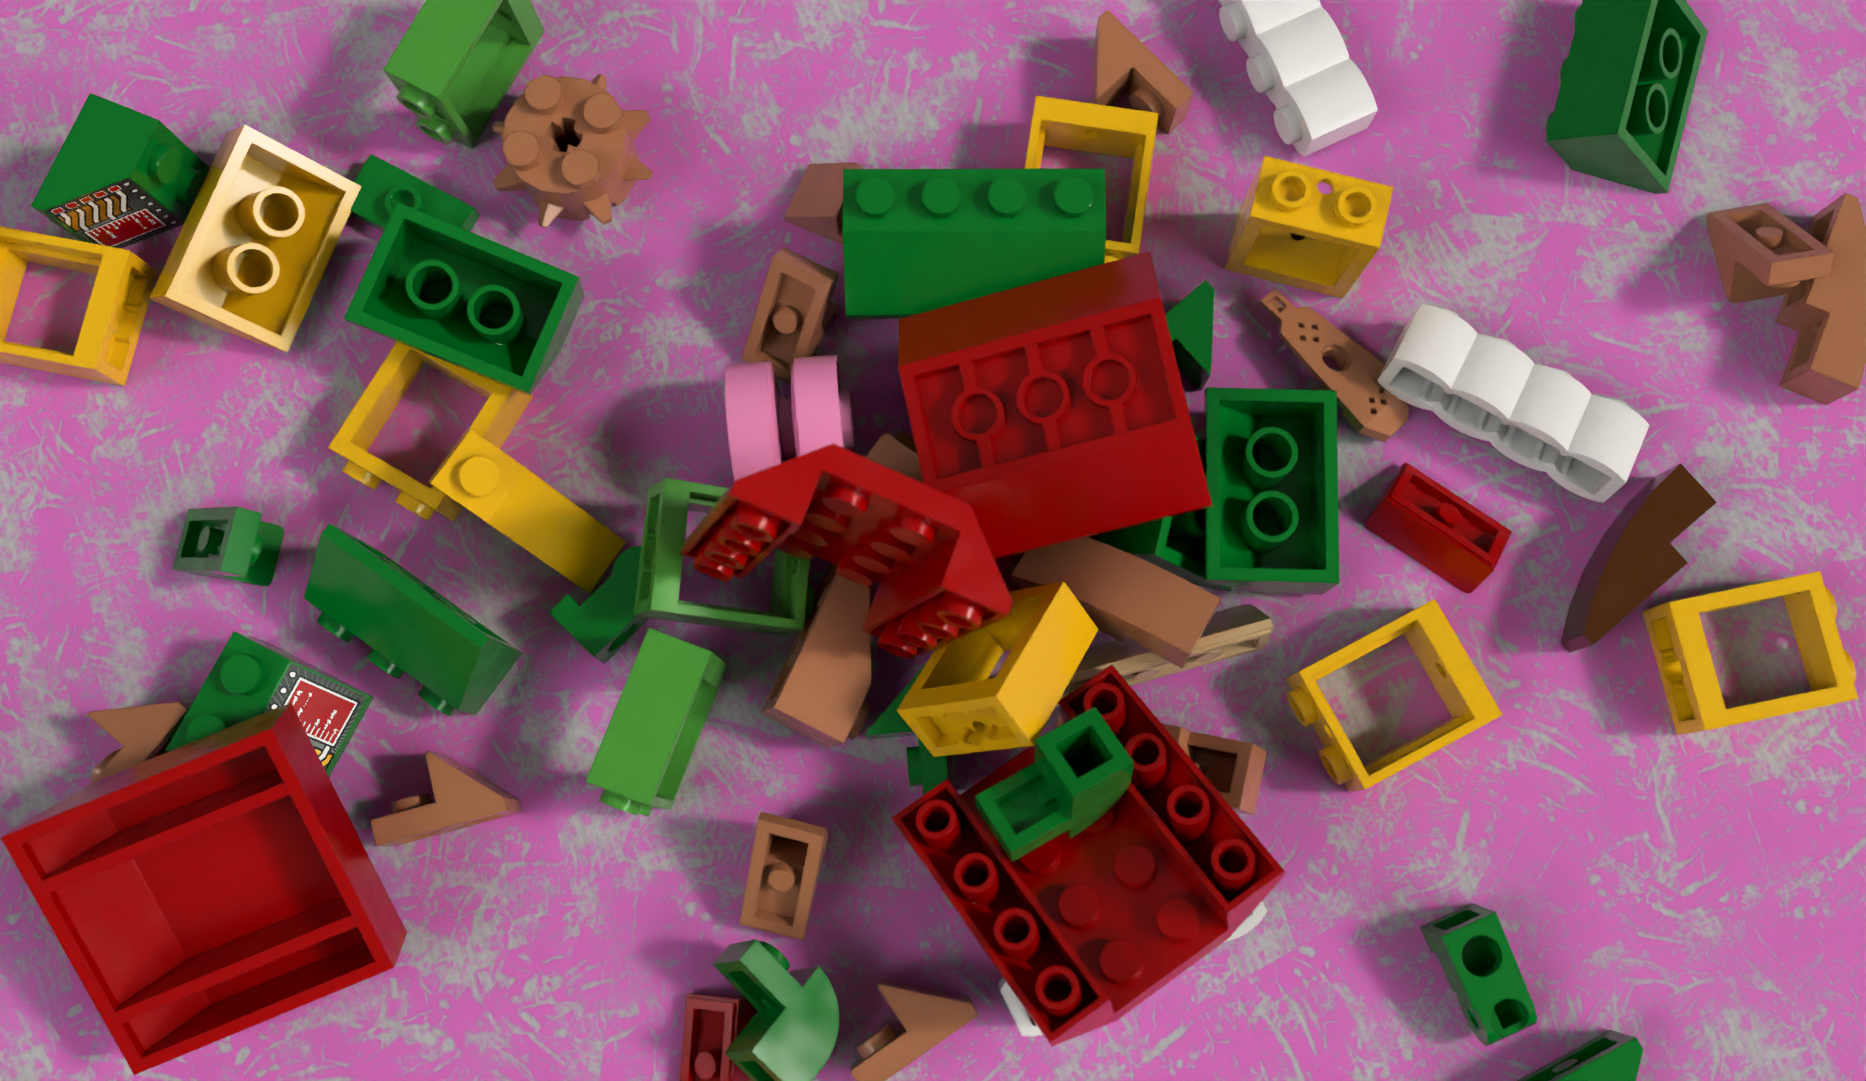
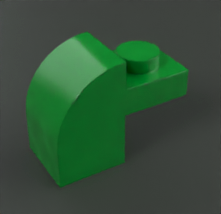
[975,707,1134,863]
[712,939,839,1081]

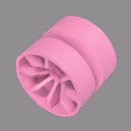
[725,354,856,481]

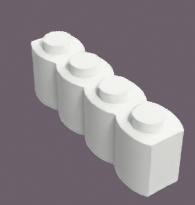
[1217,0,1378,157]
[1377,304,1649,503]

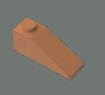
[760,563,871,748]

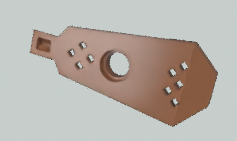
[1259,289,1408,442]

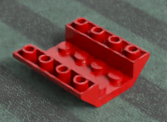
[898,251,1213,560]
[680,443,1013,659]
[891,664,1285,1046]

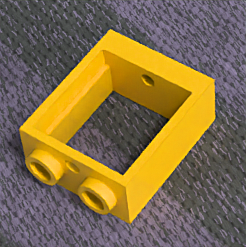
[1024,95,1159,264]
[1224,156,1394,299]
[0,226,158,386]
[328,342,533,522]
[1642,571,1858,735]
[896,581,1099,757]
[1286,599,1503,792]

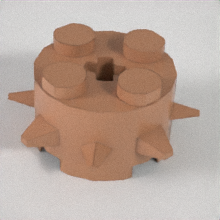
[492,74,653,228]

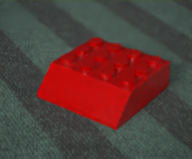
[0,703,407,1075]

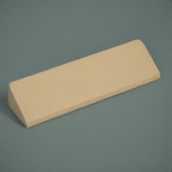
[1056,604,1274,707]

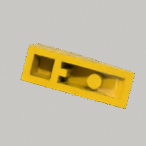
[428,429,626,593]

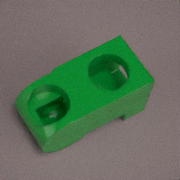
[548,545,650,664]
[1420,903,1537,1046]

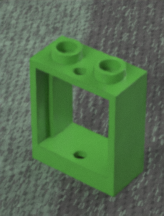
[383,0,545,149]
[634,478,815,635]
[585,628,728,817]

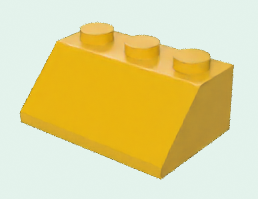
[149,125,362,352]

